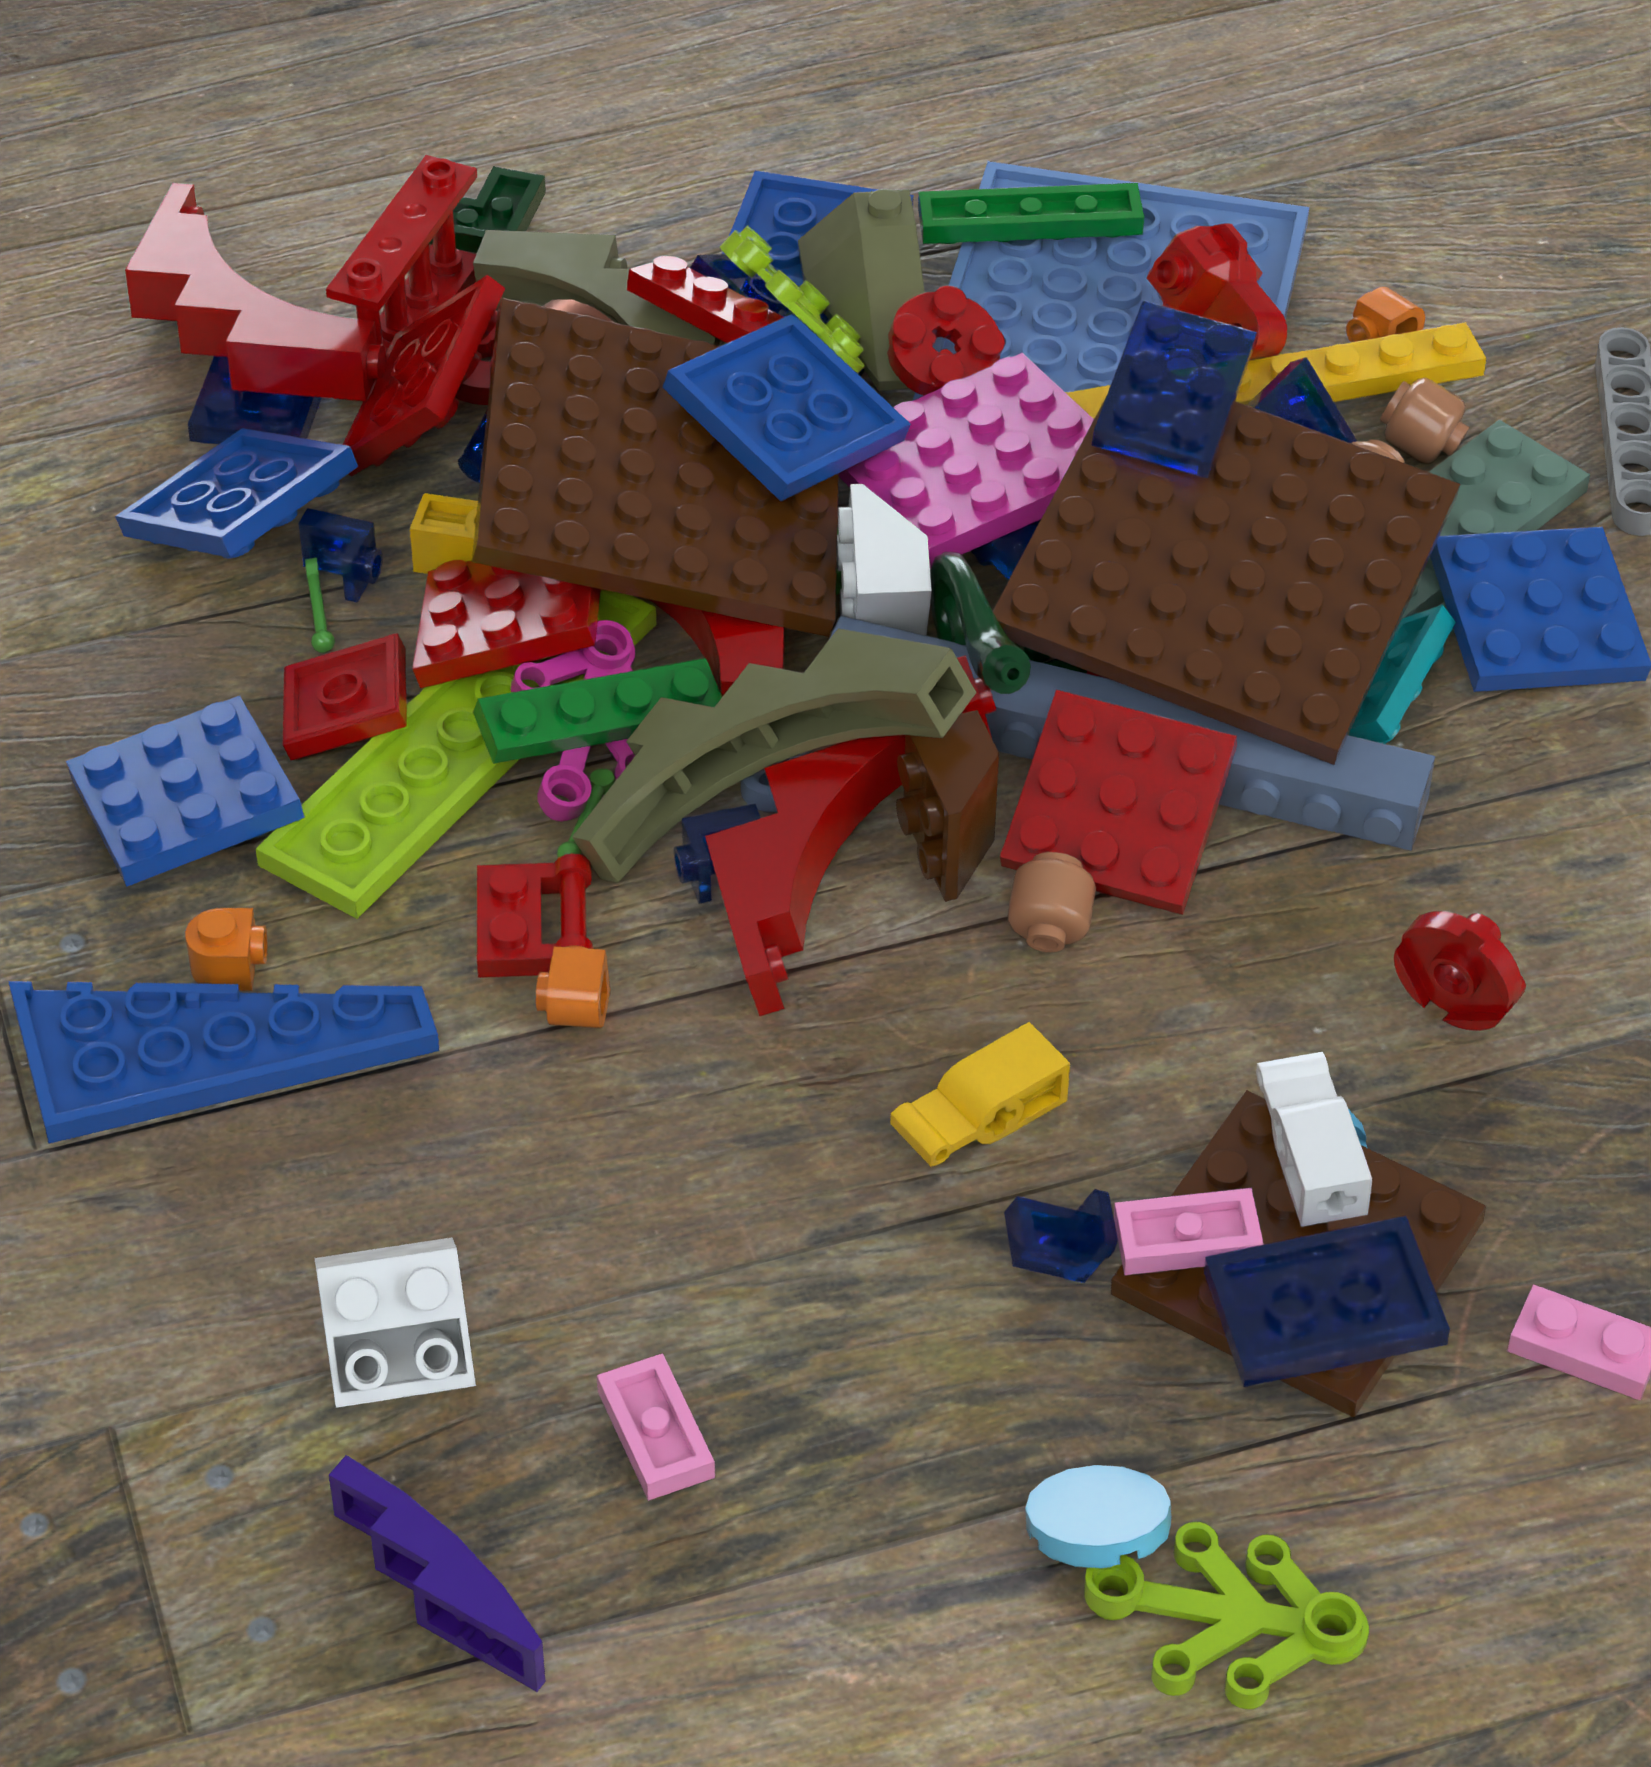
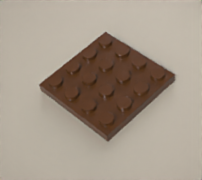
[1111,1090,1486,1418]

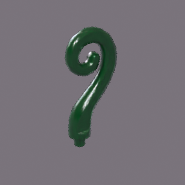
[930,552,1031,694]

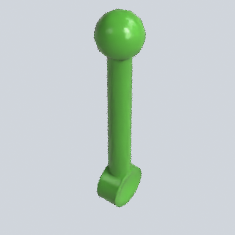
[305,558,335,653]
[557,769,615,858]

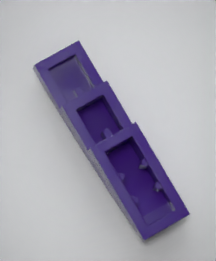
[329,1455,546,1692]

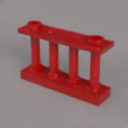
[326,155,477,353]

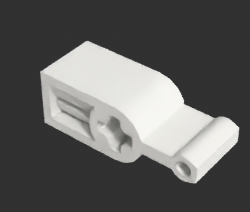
[1256,1052,1372,1227]

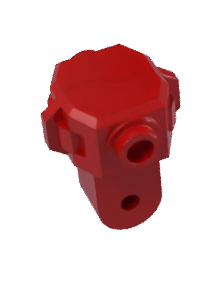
[1147,223,1287,361]

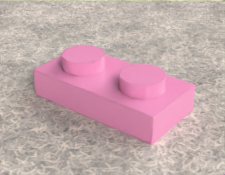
[1114,1188,1264,1275]
[1507,1284,1651,1400]
[597,1353,715,1501]

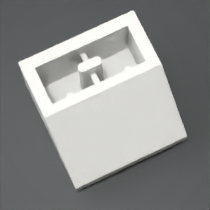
[837,484,932,636]
[314,1237,476,1408]

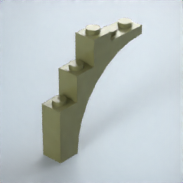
[473,230,727,346]
[572,628,977,883]

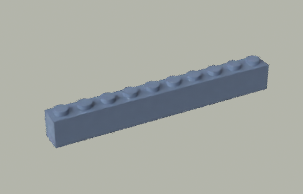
[828,616,1435,851]

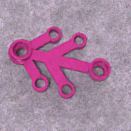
[511,620,635,822]

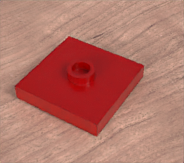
[283,633,407,761]

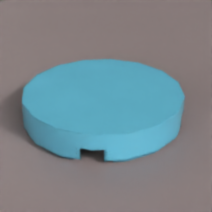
[1025,1465,1171,1568]

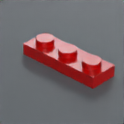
[627,256,784,343]

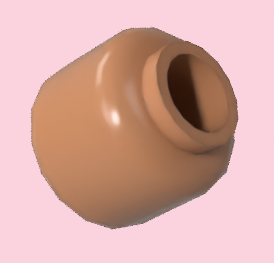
[1380,377,1470,464]
[1008,852,1096,952]

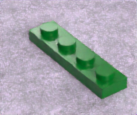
[918,183,1144,244]
[473,658,722,764]

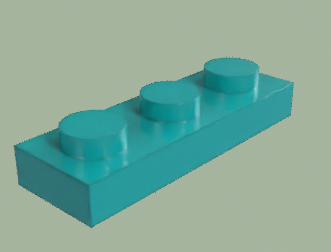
[1348,605,1456,744]

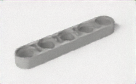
[1595,327,1651,536]

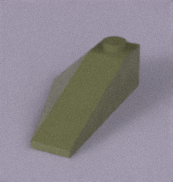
[798,189,925,390]

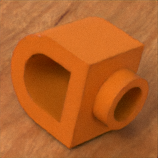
[1346,287,1425,342]
[185,908,268,991]
[536,946,611,1028]

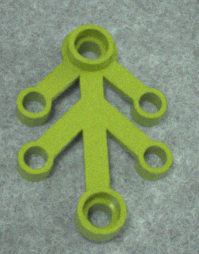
[720,225,864,373]
[1084,1522,1369,1709]

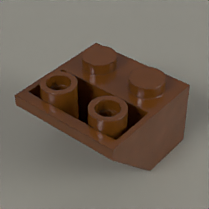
[896,710,999,902]

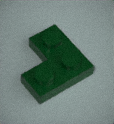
[429,166,546,253]

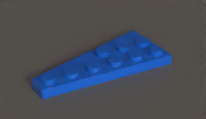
[8,981,440,1144]

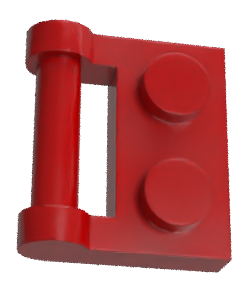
[477,853,593,978]

